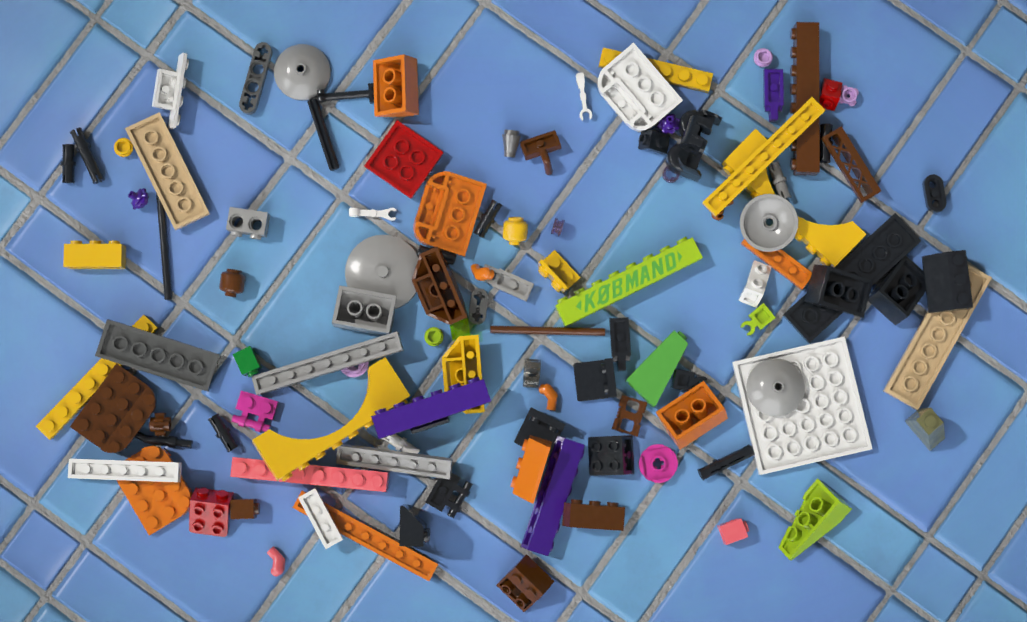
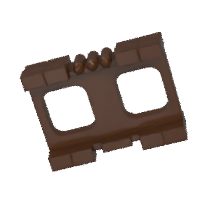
[612,395,647,437]

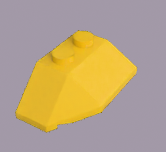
[442,335,485,414]

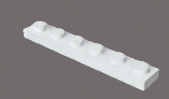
[68,459,182,482]

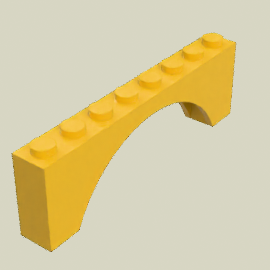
[722,128,866,268]
[252,357,410,482]

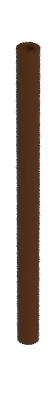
[490,326,605,336]

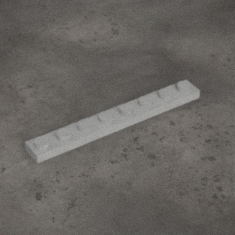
[251,331,404,395]

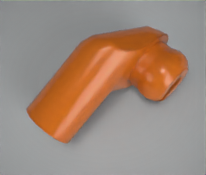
[471,264,495,281]
[539,383,558,411]

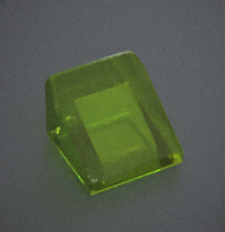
[450,318,471,341]

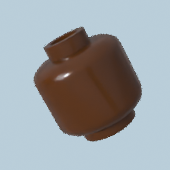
[219,269,246,297]

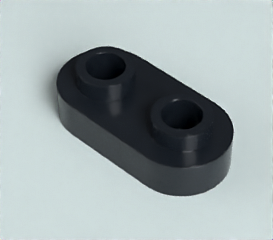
[922,174,947,213]

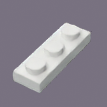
[298,488,344,549]

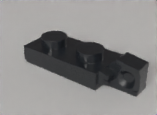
[609,317,631,371]

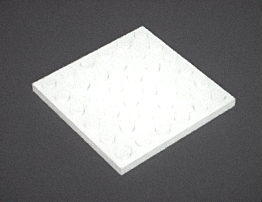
[732,336,872,475]

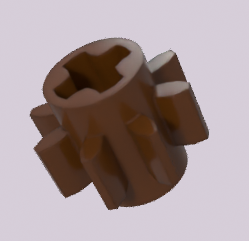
[149,413,172,436]

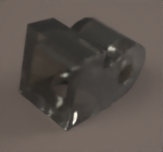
[523,358,541,388]

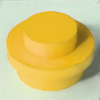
[114,138,133,157]

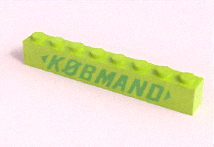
[555,237,703,327]

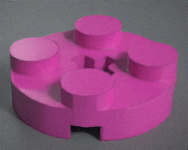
[639,444,678,483]

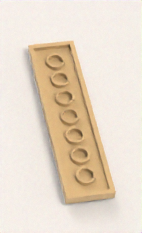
[883,264,992,410]

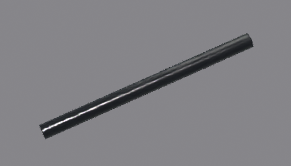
[156,193,172,300]

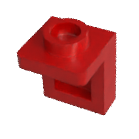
[819,78,842,111]

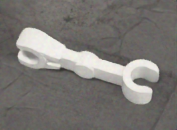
[576,72,592,121]
[349,208,397,221]

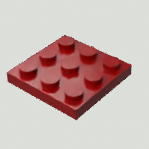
[364,120,444,199]

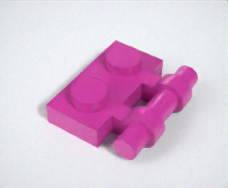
[231,390,279,433]

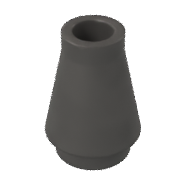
[502,130,521,157]

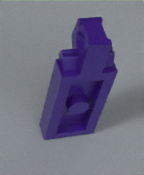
[763,69,784,122]

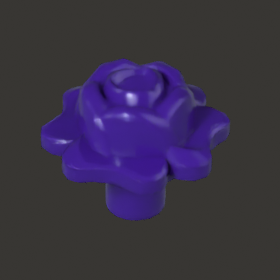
[658,114,679,134]
[128,188,149,210]

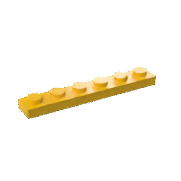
[598,47,713,93]

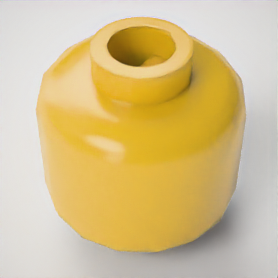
[503,217,528,245]

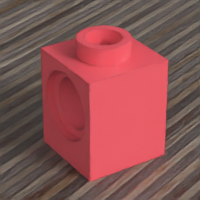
[717,518,749,545]

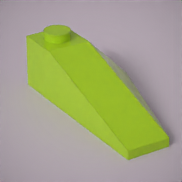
[778,478,852,561]

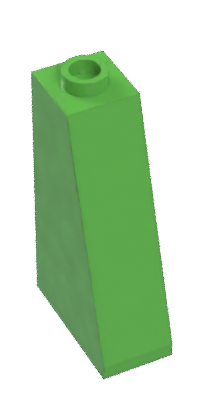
[625,330,688,407]

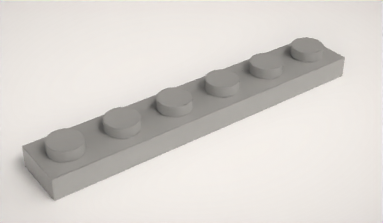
[336,444,453,479]

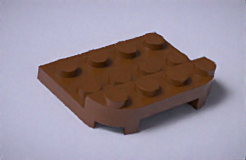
[70,363,157,453]

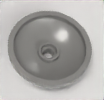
[274,44,331,101]
[740,194,798,252]
[746,358,805,416]

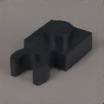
[671,369,707,391]

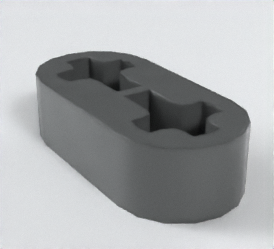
[469,288,488,325]

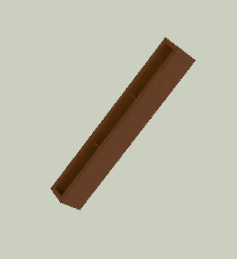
[790,22,820,176]

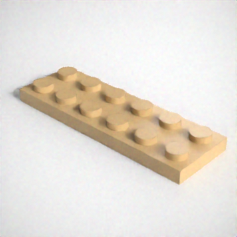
[125,112,210,231]

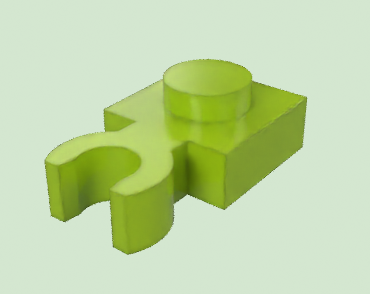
[740,303,776,336]

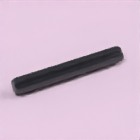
[307,98,339,171]

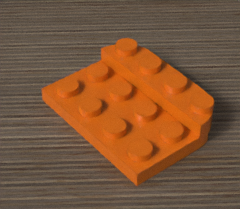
[413,171,487,257]
[117,446,193,536]

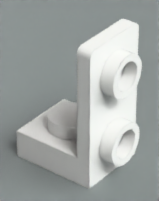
[739,260,771,308]

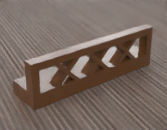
[821,126,881,203]

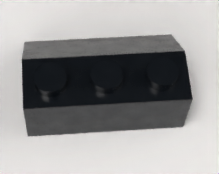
[922,250,973,313]
[399,504,430,547]

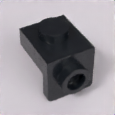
[638,130,670,154]

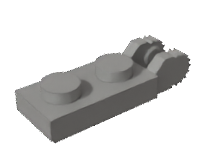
[483,264,534,302]

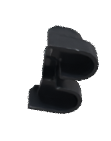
[665,110,722,182]

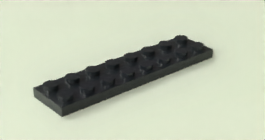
[783,213,921,343]

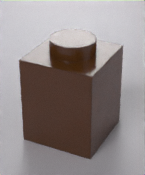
[230,499,260,519]

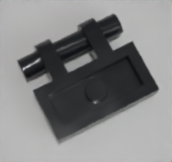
[425,472,473,518]

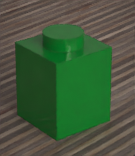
[233,346,262,377]

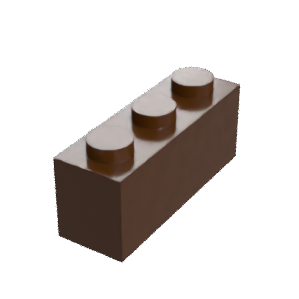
[562,499,625,531]

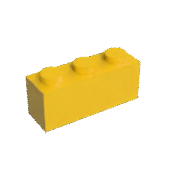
[63,241,126,269]

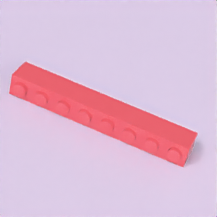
[230,457,389,492]

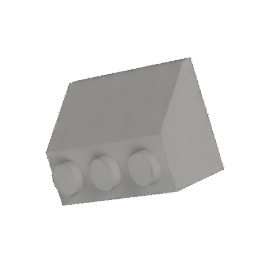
[332,285,397,336]

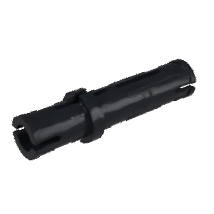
[70,127,105,184]
[697,444,755,481]

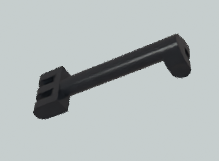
[317,83,374,104]

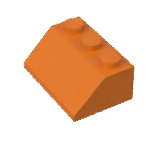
[373,54,419,117]
[656,381,728,450]
[510,435,552,504]

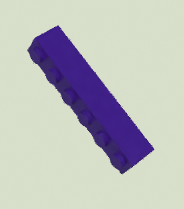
[371,377,491,439]
[521,436,585,556]

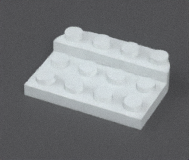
[597,42,683,132]

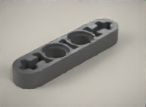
[239,42,272,115]

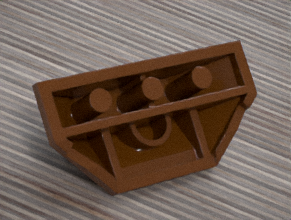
[412,246,468,325]

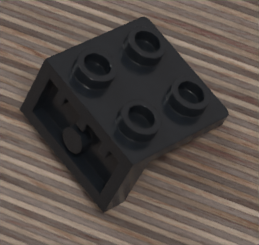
[573,358,617,401]
[514,407,566,459]
[588,435,634,476]

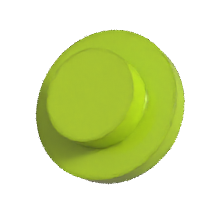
[424,327,444,346]

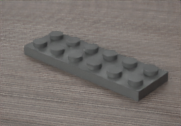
[95,319,220,391]

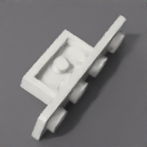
[152,53,189,130]

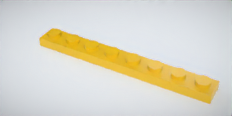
[702,97,825,217]
[36,314,159,440]

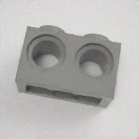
[226,207,270,240]

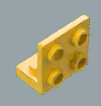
[538,250,581,294]

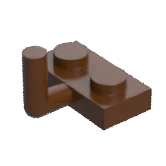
[519,130,562,175]

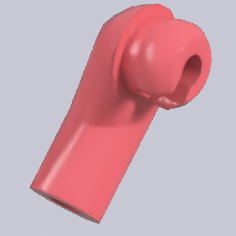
[267,546,285,577]

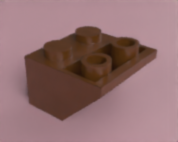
[496,554,554,612]

